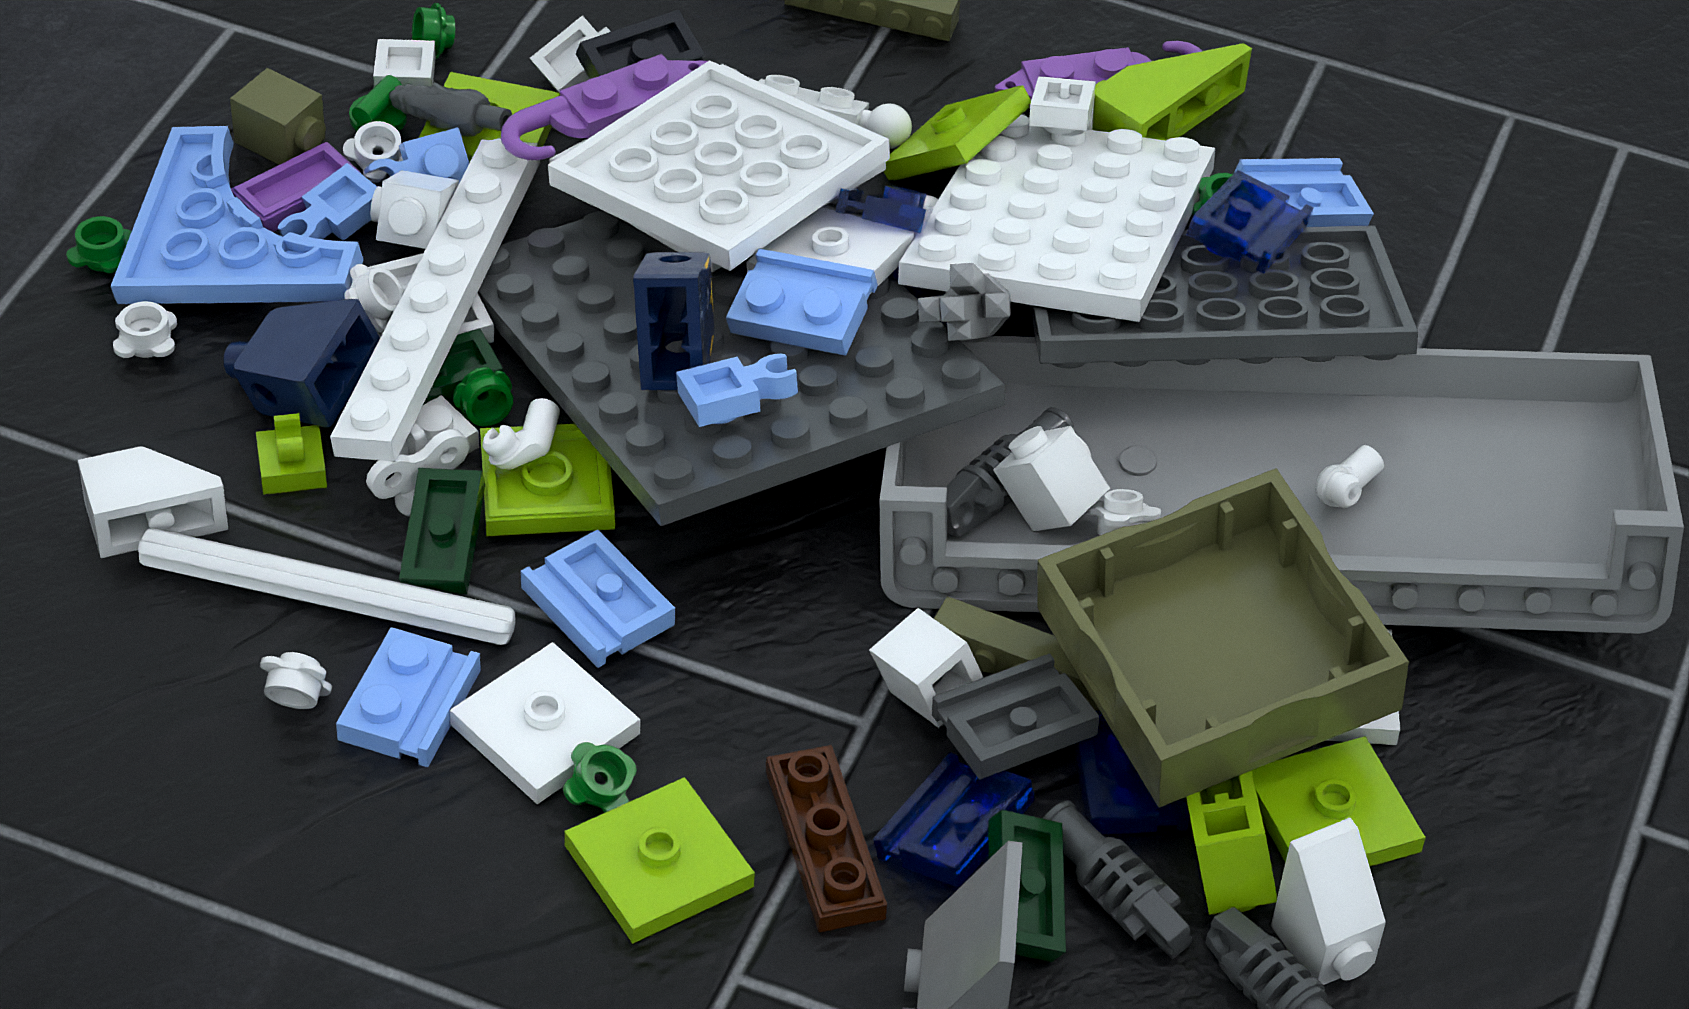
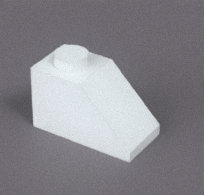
[78,446,228,558]
[1271,818,1386,985]

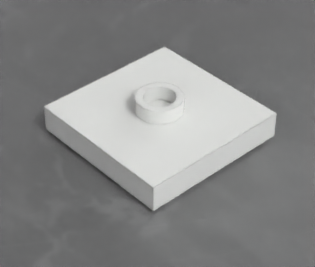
[746,207,915,294]
[449,642,640,804]

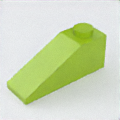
[1092,43,1252,141]
[1186,770,1277,915]

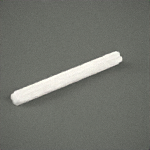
[138,528,515,645]

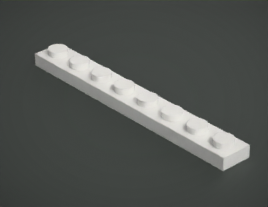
[330,138,540,462]

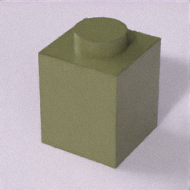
[230,68,326,165]

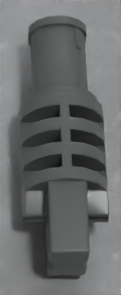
[947,407,1076,537]
[1043,801,1193,959]
[1205,907,1333,1009]

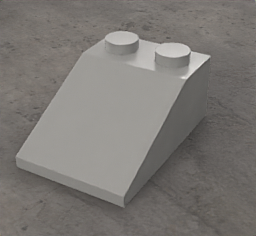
[902,841,1023,1009]

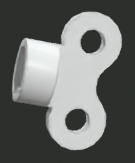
[366,429,470,517]

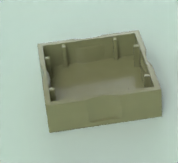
[1037,468,1409,808]

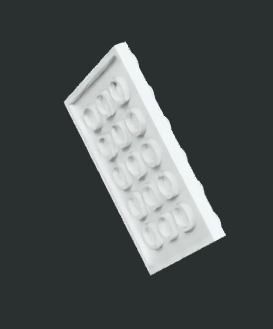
[898,114,1215,322]

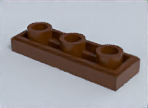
[766,745,887,932]

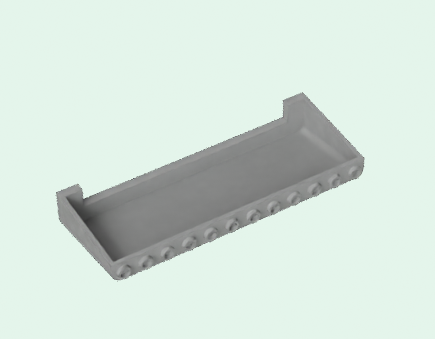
[879,336,1684,634]

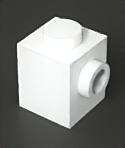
[370,170,459,249]
[993,426,1110,532]
[869,608,984,728]

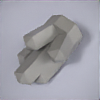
[918,263,1011,341]

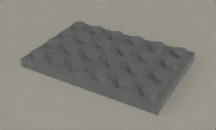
[1029,225,1418,369]

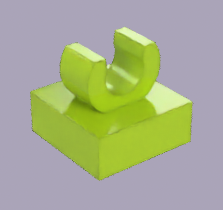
[256,413,327,495]

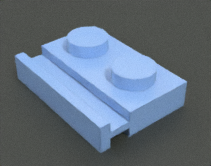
[1233,158,1374,228]
[726,248,878,356]
[521,529,675,668]
[336,627,481,767]

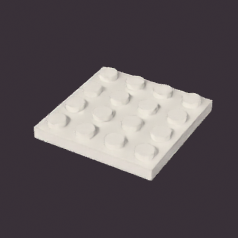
[548,60,890,271]

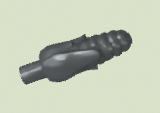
[389,82,512,137]

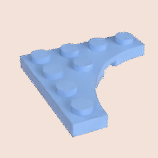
[111,126,363,304]

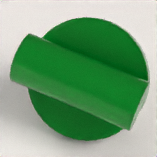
[349,75,407,132]

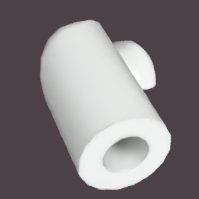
[483,398,560,470]
[1315,445,1384,508]

